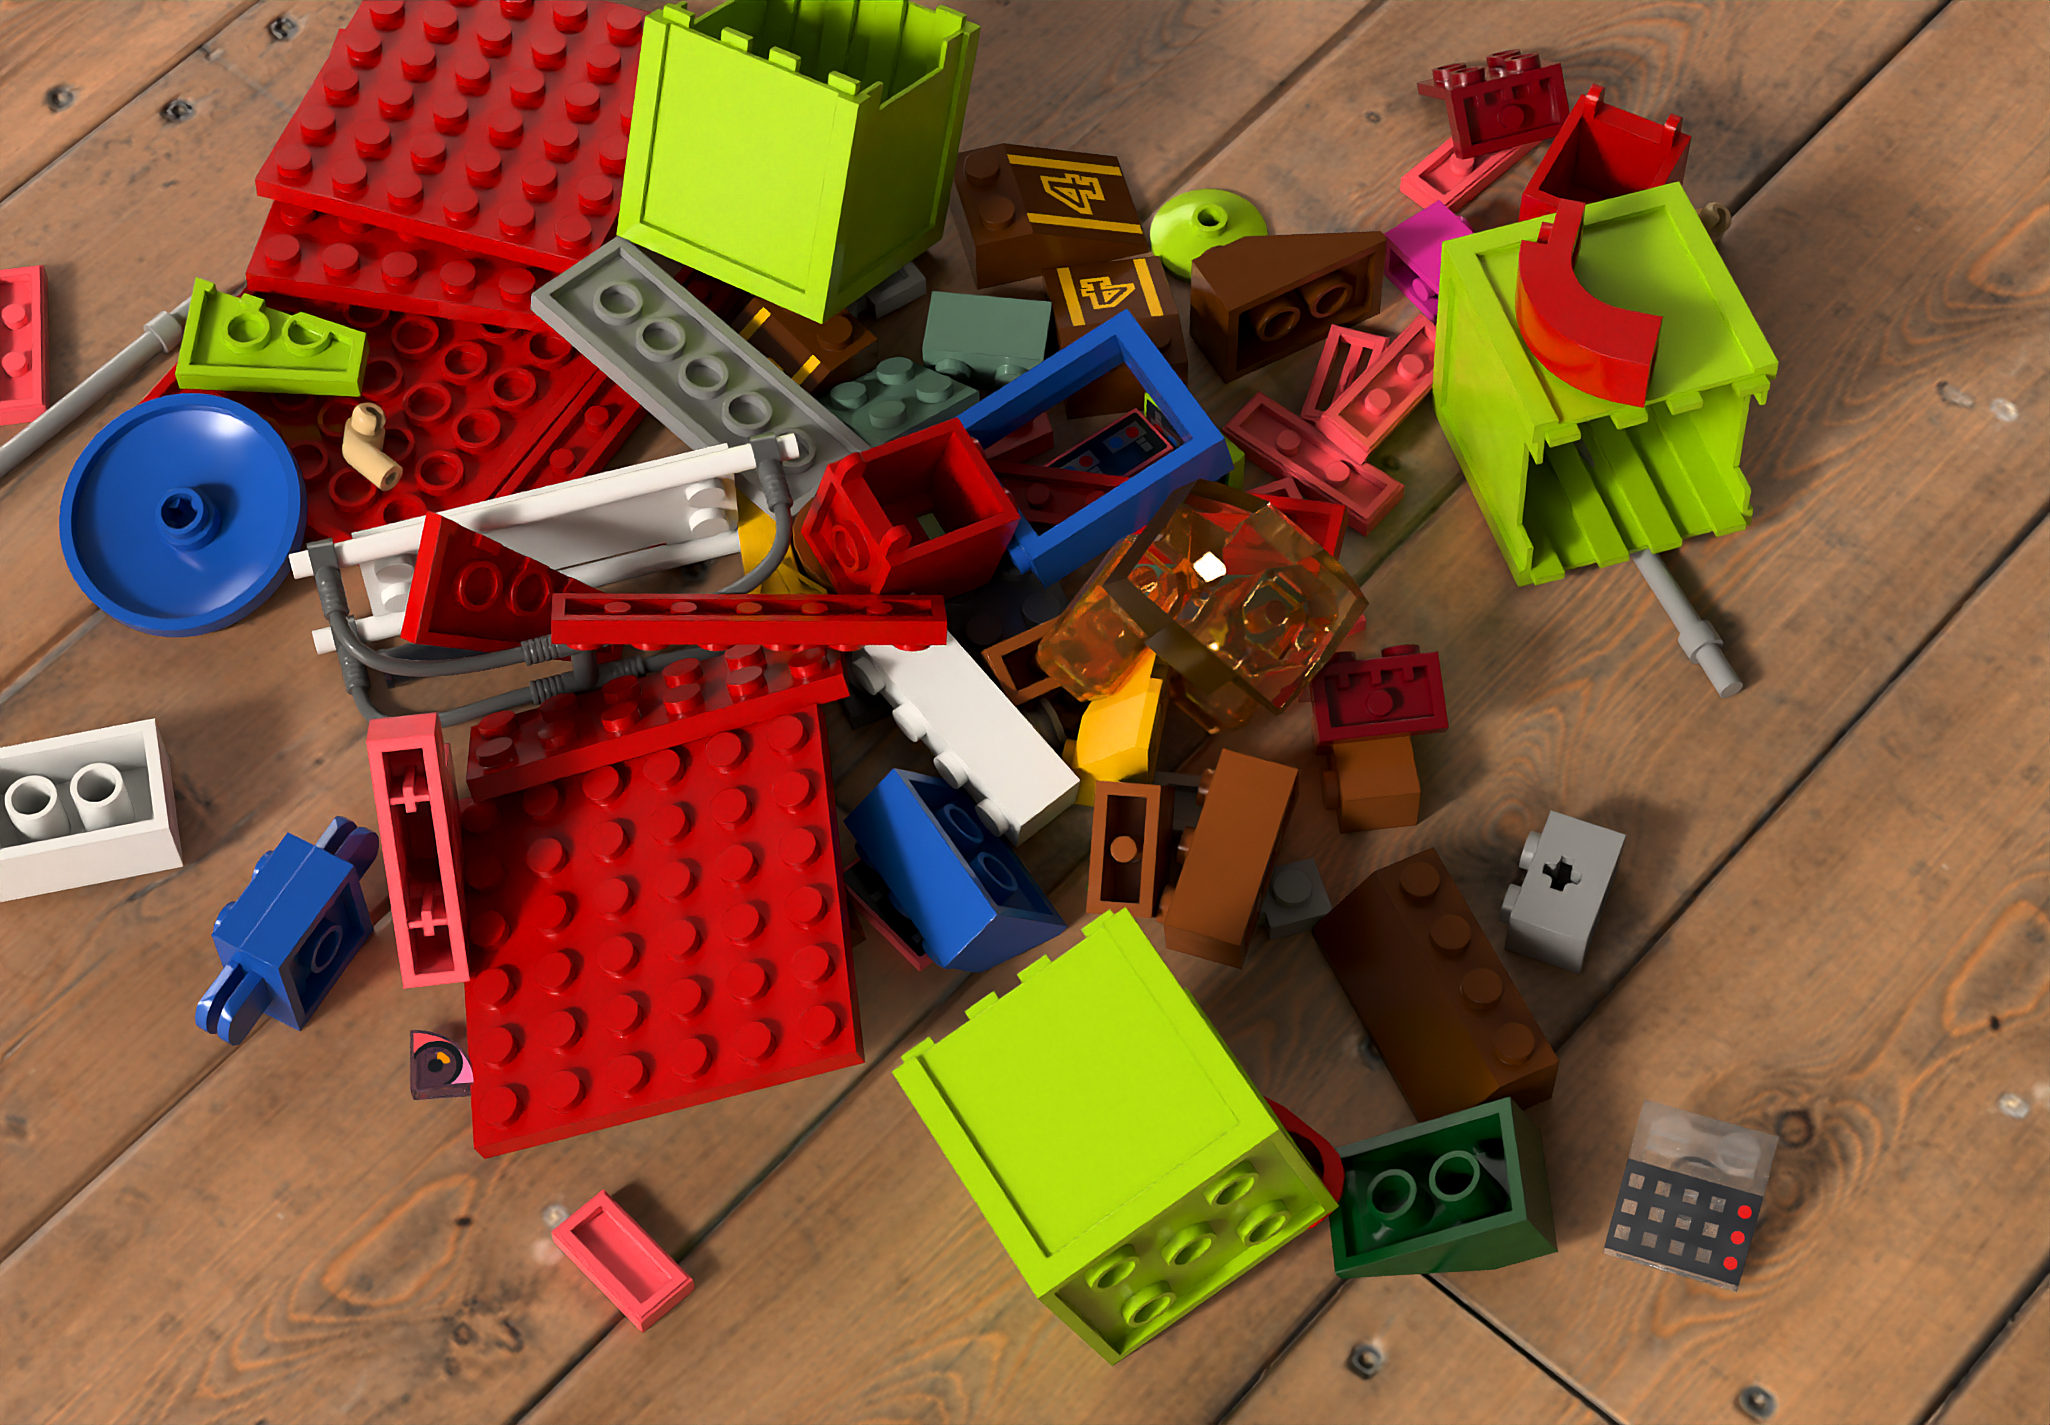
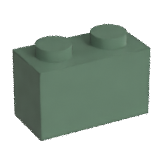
[922,291,1053,391]

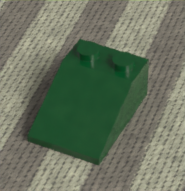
[1329,1097,1558,1279]

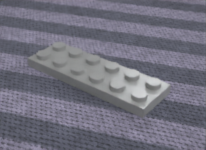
[530,236,872,530]

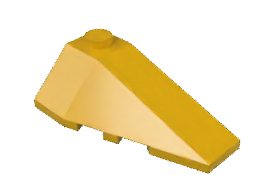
[1062,567,1190,807]

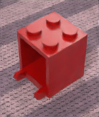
[1518,83,1692,222]
[801,417,1021,601]

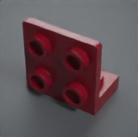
[1417,49,1570,160]
[1298,644,1449,746]

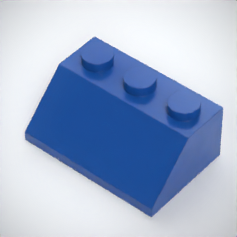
[843,768,1068,973]

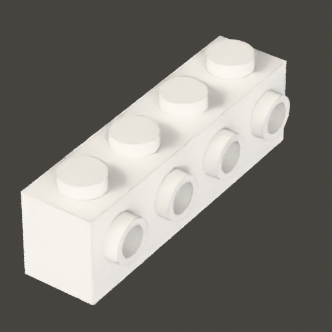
[851,592,1080,848]

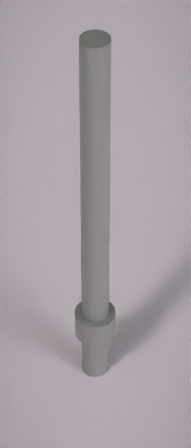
[0,295,192,479]
[1573,438,1743,698]

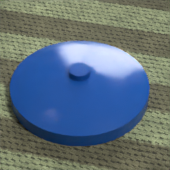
[59,393,308,637]

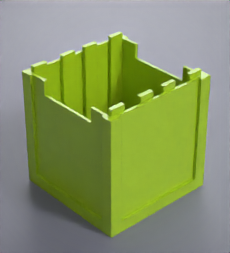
[616,0,981,324]
[1431,181,1779,587]
[892,907,1339,1366]

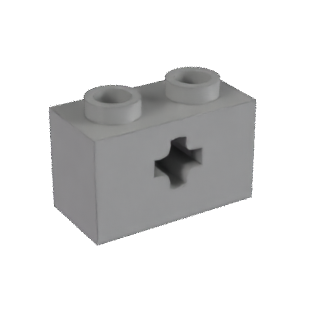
[1498,810,1626,974]

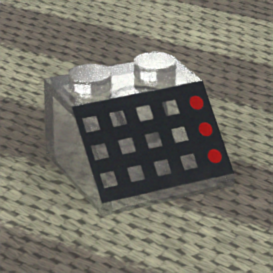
[1603,1099,1779,1292]

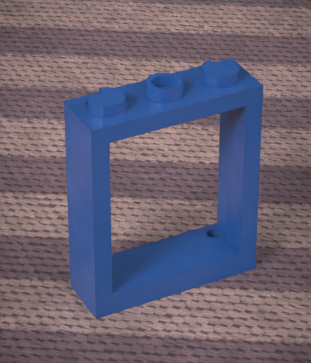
[954,309,1235,589]

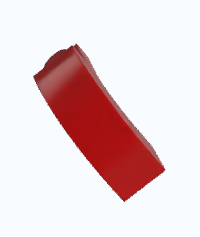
[1515,198,1663,408]

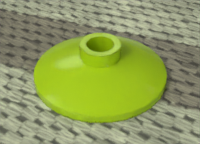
[1150,189,1268,284]

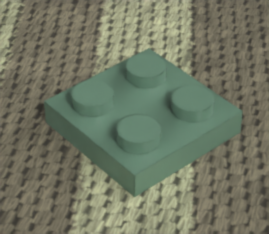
[817,356,980,448]

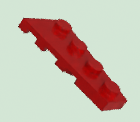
[400,510,624,664]

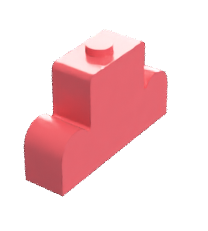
[366,712,471,989]

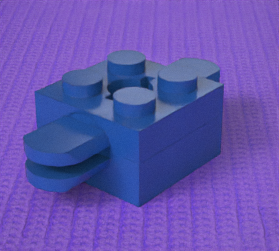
[195,816,379,1046]

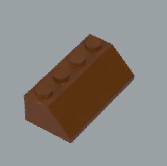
[1311,847,1560,1123]

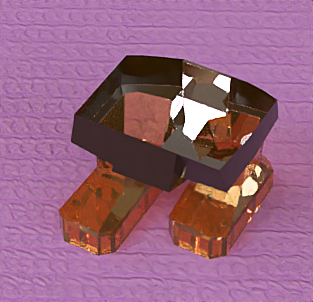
[1037,478,1369,735]

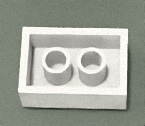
[0,718,184,902]

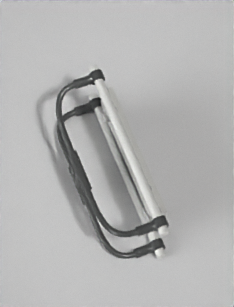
[289,431,799,728]

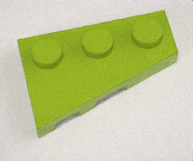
[175,277,370,397]

